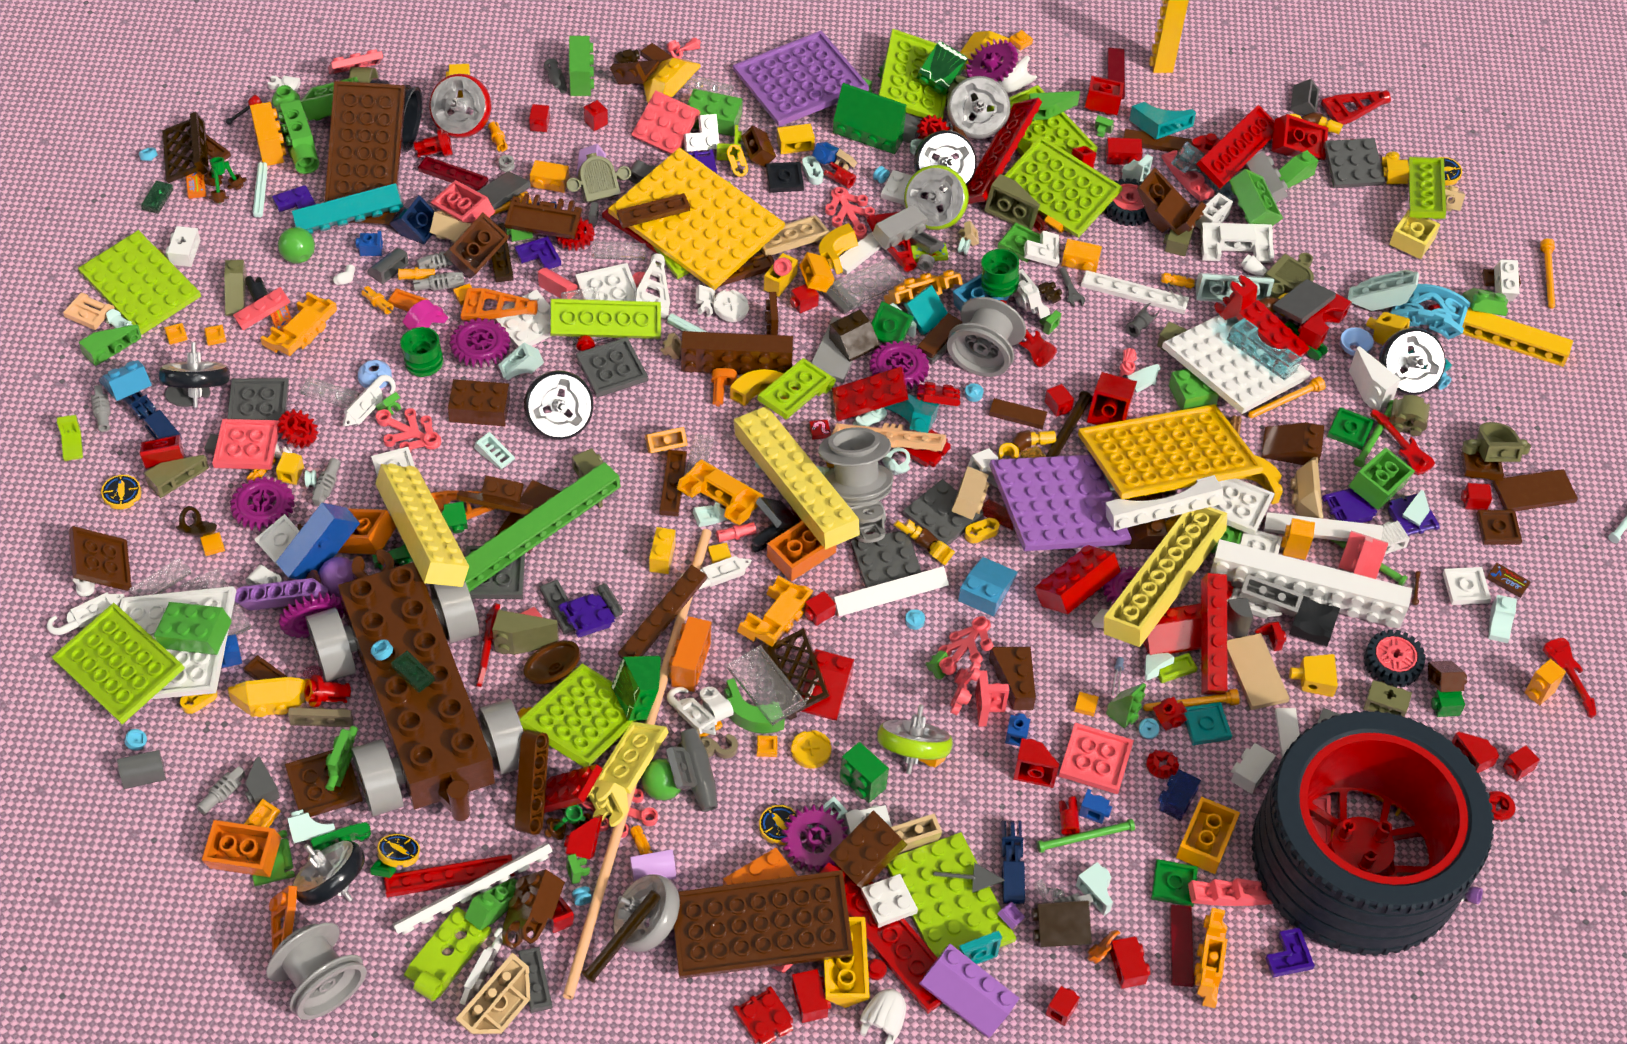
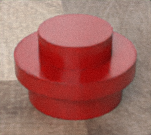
[576,335,595,351]
[868,959,887,980]

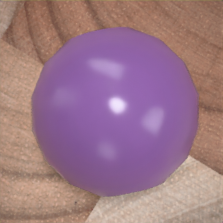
[319,557,354,597]

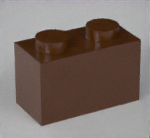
[741,125,776,167]
[1428,661,1467,692]

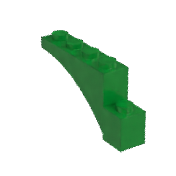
[373,501,468,570]

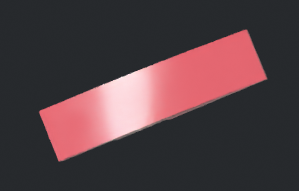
[1162,150,1214,201]
[1188,878,1273,906]

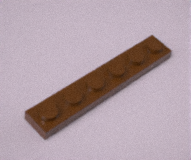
[618,565,708,658]

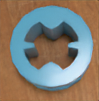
[873,166,890,184]
[1437,372,1452,390]
[572,886,592,906]

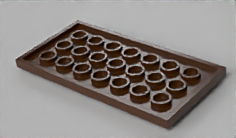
[324,81,406,226]
[674,870,854,979]

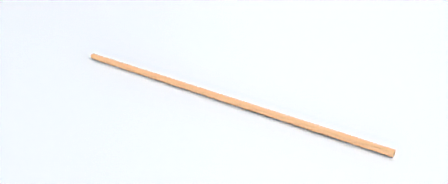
[563,529,711,1000]

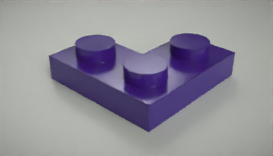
[272,185,316,212]
[515,236,561,269]
[1265,928,1315,978]

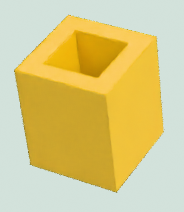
[276,452,304,485]

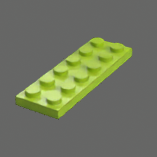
[1408,157,1446,219]
[550,299,661,339]

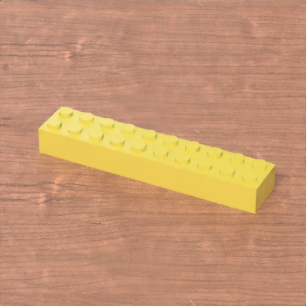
[734,406,860,550]
[375,463,469,587]
[1104,507,1227,647]

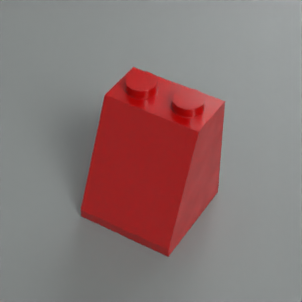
[1087,372,1137,425]

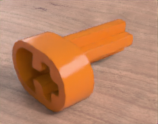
[711,368,737,407]

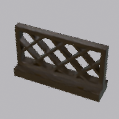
[162,111,209,183]
[759,628,830,720]

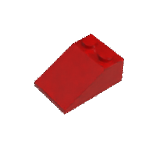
[1271,114,1328,160]
[799,649,854,721]

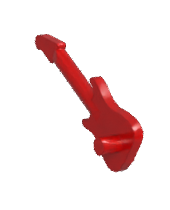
[1000,300,1057,367]
[1370,409,1435,475]
[476,603,500,687]
[1543,638,1596,718]

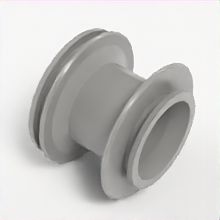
[947,297,1026,377]
[818,427,893,506]
[266,923,367,1020]

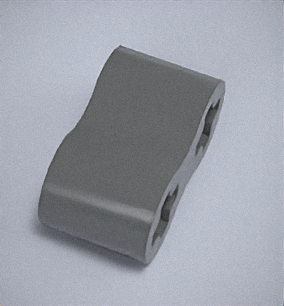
[629,160,657,184]

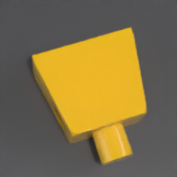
[1366,312,1410,346]
[1289,654,1338,697]

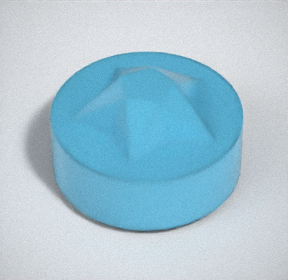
[139,147,158,161]
[965,383,984,402]
[905,609,925,630]
[371,640,393,660]
[1139,718,1160,739]
[124,729,147,751]

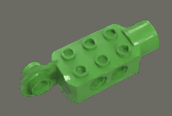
[272,85,320,174]

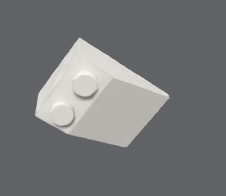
[1349,346,1401,412]

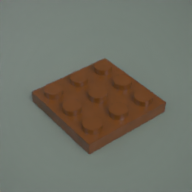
[69,526,132,591]
[285,750,363,817]

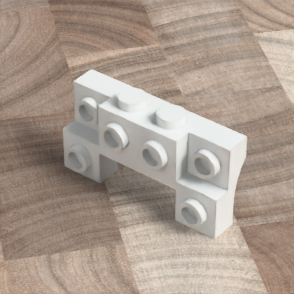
[1200,223,1274,263]
[1011,269,1050,319]

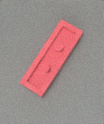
[233,287,290,330]

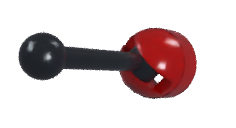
[226,95,262,125]

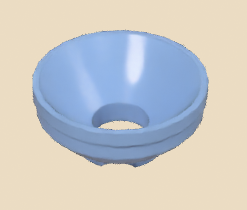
[1340,327,1374,356]
[358,360,392,389]

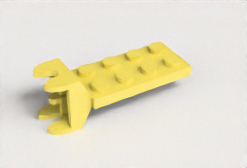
[587,722,669,827]

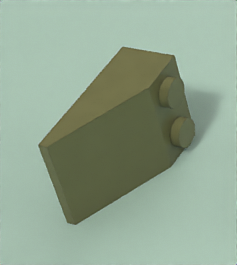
[984,174,1040,230]
[492,610,559,655]

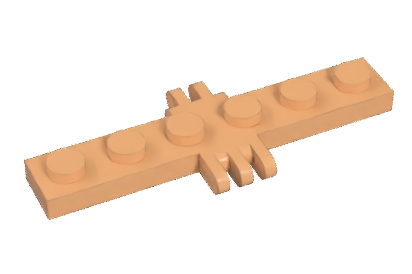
[832,423,946,451]

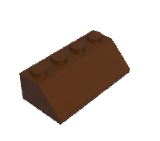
[1119,492,1167,549]

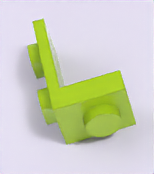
[717,125,742,161]
[57,415,83,461]

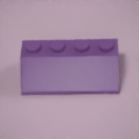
[919,944,1020,1039]

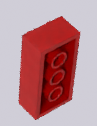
[1034,545,1121,615]

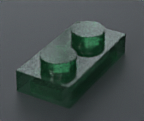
[141,180,174,214]
[391,651,435,693]

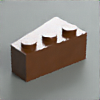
[989,646,1036,711]

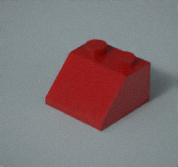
[1084,75,1124,115]
[140,435,185,469]
[1013,738,1059,788]

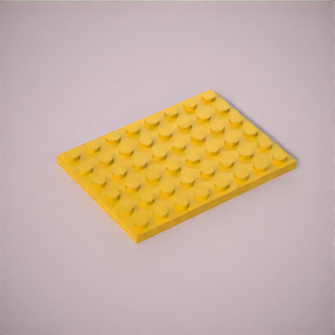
[608,147,785,291]
[1078,404,1263,500]

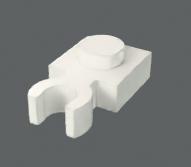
[268,76,301,92]
[696,284,715,318]

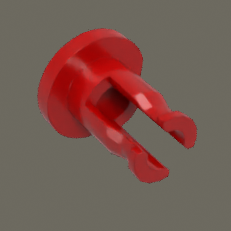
[414,129,453,158]
[304,675,351,707]

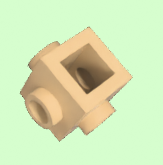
[1445,185,1466,211]

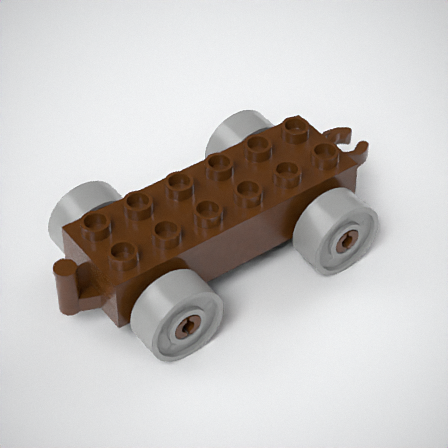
[305,549,524,821]

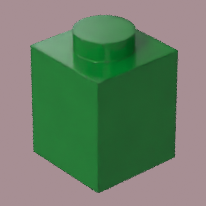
[1431,690,1465,717]

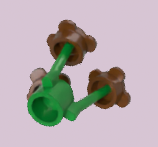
[205,157,247,204]
[544,804,591,840]

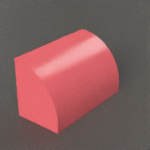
[538,268,578,299]

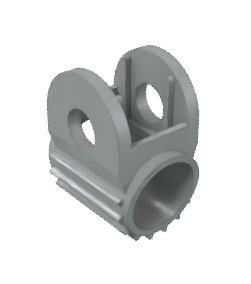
[849,501,886,543]

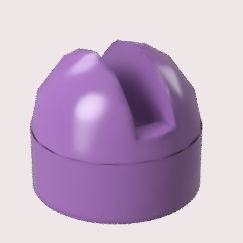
[1465,886,1483,904]

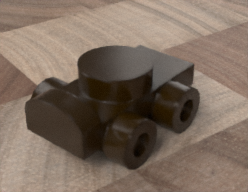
[615,49,640,63]
[1038,281,1062,304]

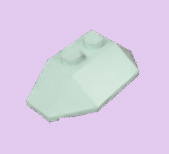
[1348,270,1419,311]

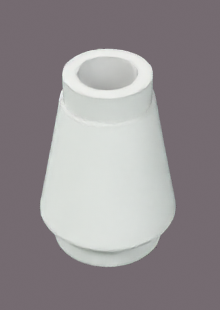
[1240,254,1268,277]

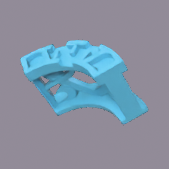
[1390,284,1471,340]

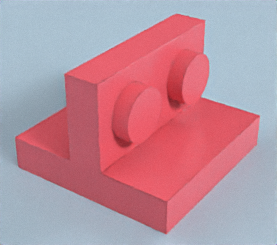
[1338,530,1388,579]
[975,671,1009,727]

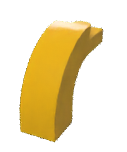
[819,223,858,274]
[730,369,797,406]
[1237,455,1283,504]

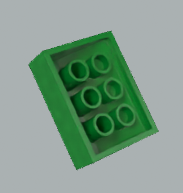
[833,83,907,154]

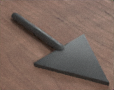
[933,862,1005,893]

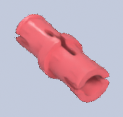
[716,522,757,543]

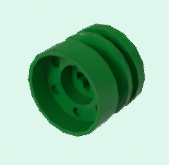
[981,249,1019,297]
[400,327,444,377]

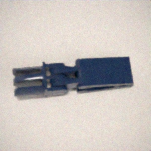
[122,391,182,440]
[1000,820,1025,905]

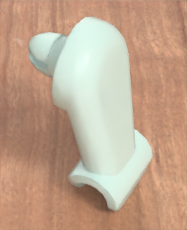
[105,309,132,328]
[853,407,887,427]

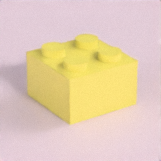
[1389,210,1440,259]

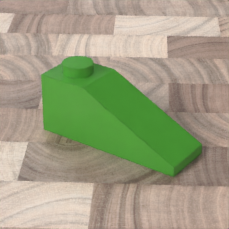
[1278,150,1319,188]

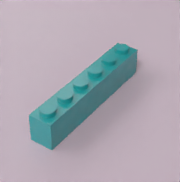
[292,183,404,234]

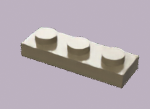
[288,707,353,728]

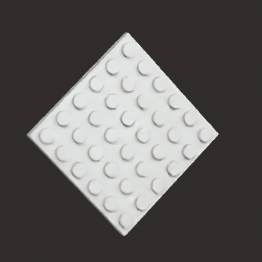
[1162,315,1311,414]
[120,586,236,699]

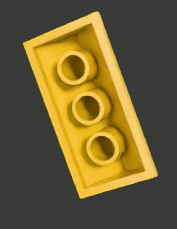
[824,917,870,1008]

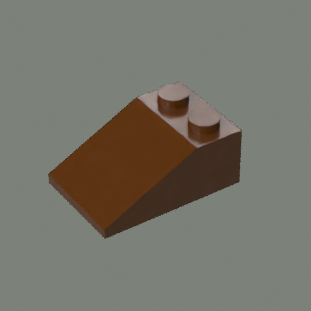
[1137,167,1190,233]
[443,212,509,279]
[1261,422,1324,465]

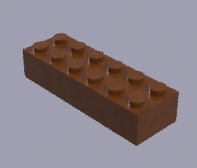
[681,331,793,375]

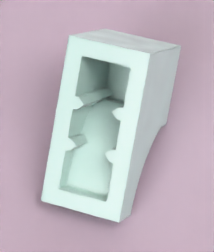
[1122,154,1153,183]
[498,342,544,381]
[1488,595,1517,643]
[287,809,335,843]
[1076,862,1113,916]

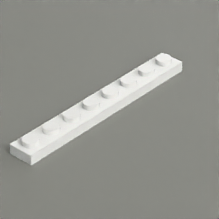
[392,843,553,935]

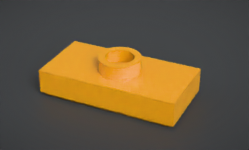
[244,799,281,828]

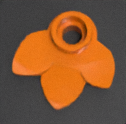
[1087,930,1120,964]

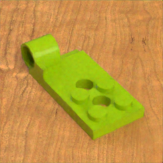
[757,358,836,420]
[404,906,492,1001]

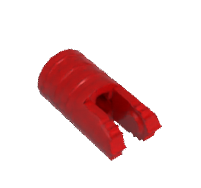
[823,162,856,189]
[1058,796,1080,836]

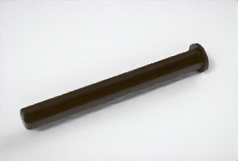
[1045,391,1093,457]
[582,890,661,983]

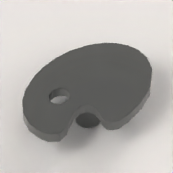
[165,387,211,407]

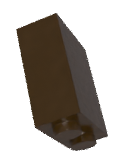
[1031,900,1092,947]

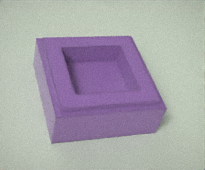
[997,902,1025,929]

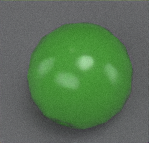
[278,227,315,264]
[641,758,681,801]

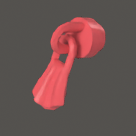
[667,38,701,59]
[1119,348,1137,377]

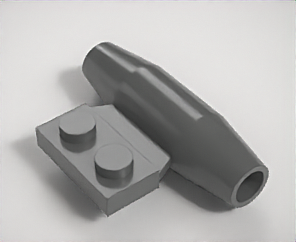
[666,728,718,812]

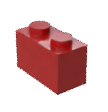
[1105,137,1143,165]
[1109,936,1151,989]
[791,969,831,1023]

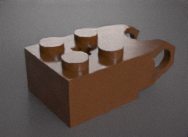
[502,869,565,949]

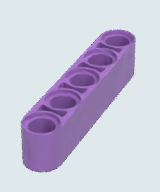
[235,578,328,610]

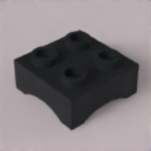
[1289,596,1340,647]

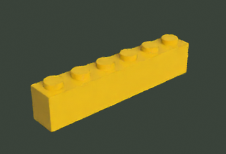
[1149,0,1189,73]
[1462,307,1573,367]

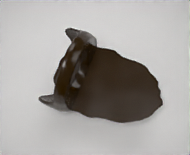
[176,506,217,537]

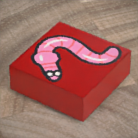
[809,419,831,440]

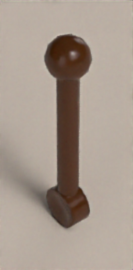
[1411,571,1421,605]

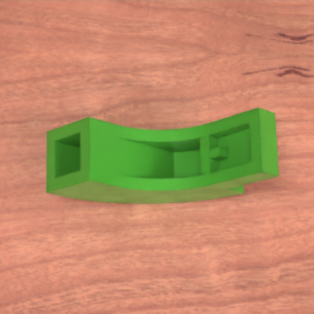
[724,678,785,734]

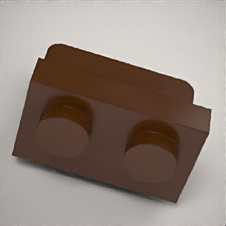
[610,60,659,85]
[1155,189,1206,236]

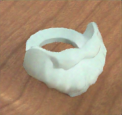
[882,447,910,475]

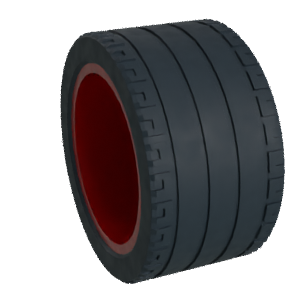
[1251,710,1494,956]

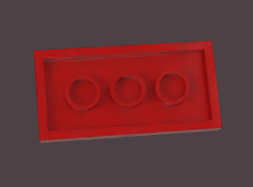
[832,367,909,421]
[544,764,603,813]

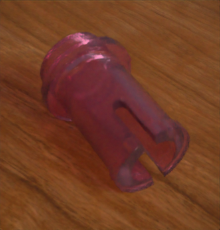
[303,665,323,679]

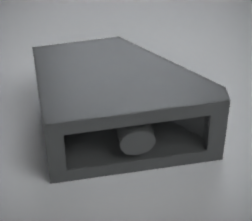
[245,756,280,807]

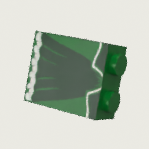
[917,40,968,95]
[611,656,661,721]

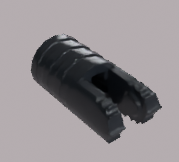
[245,276,268,302]
[751,523,784,553]

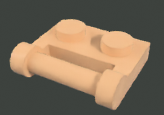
[63,292,115,330]

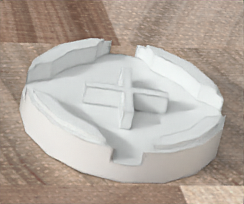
[713,290,749,322]

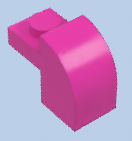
[402,300,448,330]

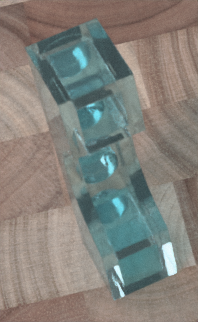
[1171,141,1235,199]
[1226,318,1302,381]

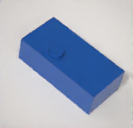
[276,502,360,580]

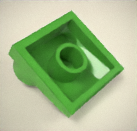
[1462,288,1508,316]

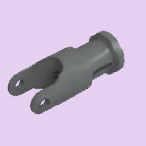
[543,58,567,93]
[1126,303,1159,337]

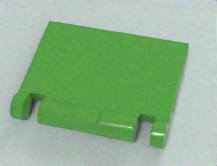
[253,830,295,886]

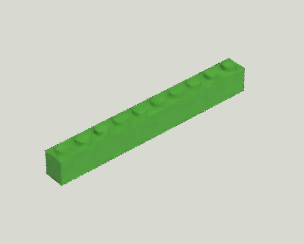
[465,462,621,592]

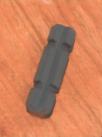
[597,583,623,617]

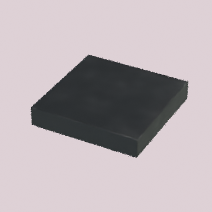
[766,162,804,193]
[756,497,799,530]

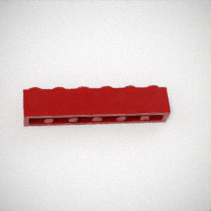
[1201,573,1228,696]

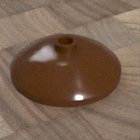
[523,640,581,685]

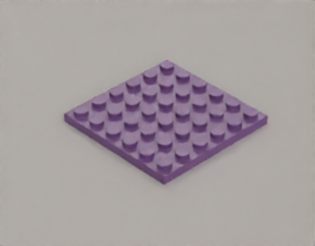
[733,30,869,127]
[989,455,1132,551]

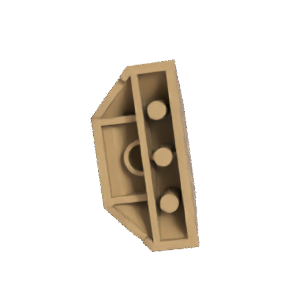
[1290,457,1323,519]
[455,953,530,1034]

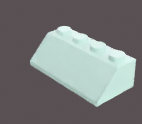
[1196,273,1274,302]

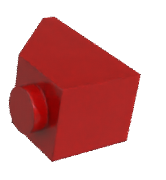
[1452,731,1499,773]
[564,814,603,859]

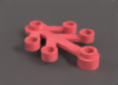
[825,187,875,240]
[376,408,441,452]
[938,616,993,675]
[950,661,981,716]
[581,788,658,838]

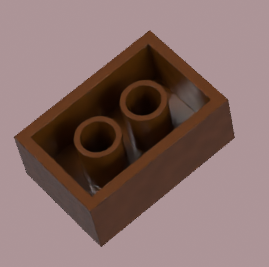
[448,379,510,427]
[828,810,908,888]

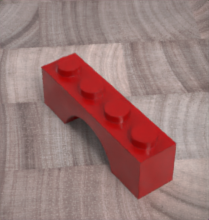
[1298,294,1352,350]

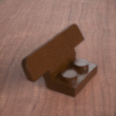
[457,475,533,514]

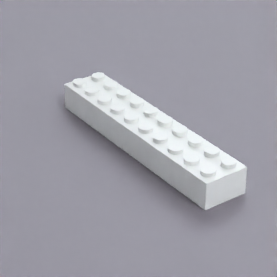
[1210,539,1412,629]

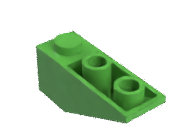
[1029,91,1080,120]
[79,324,142,366]
[1106,683,1146,729]
[464,878,517,930]

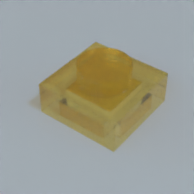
[1020,445,1046,458]

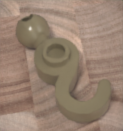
[677,734,738,759]

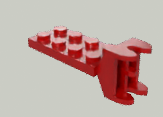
[1214,275,1310,366]

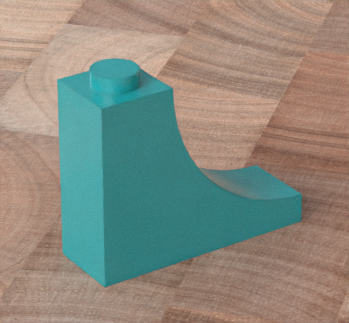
[1129,102,1196,139]
[884,394,939,433]

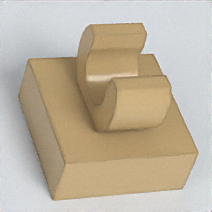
[835,149,857,170]
[959,221,979,246]
[660,333,682,360]

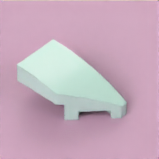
[1127,364,1161,393]
[1402,490,1430,526]
[692,502,728,527]
[1144,653,1174,681]

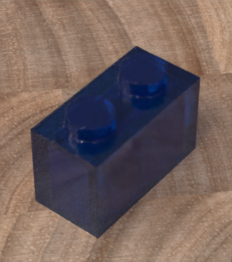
[1158,769,1201,821]

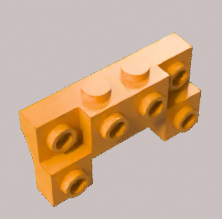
[884,270,963,304]
[260,292,337,357]
[677,459,764,525]
[737,575,813,647]
[1194,908,1227,1008]

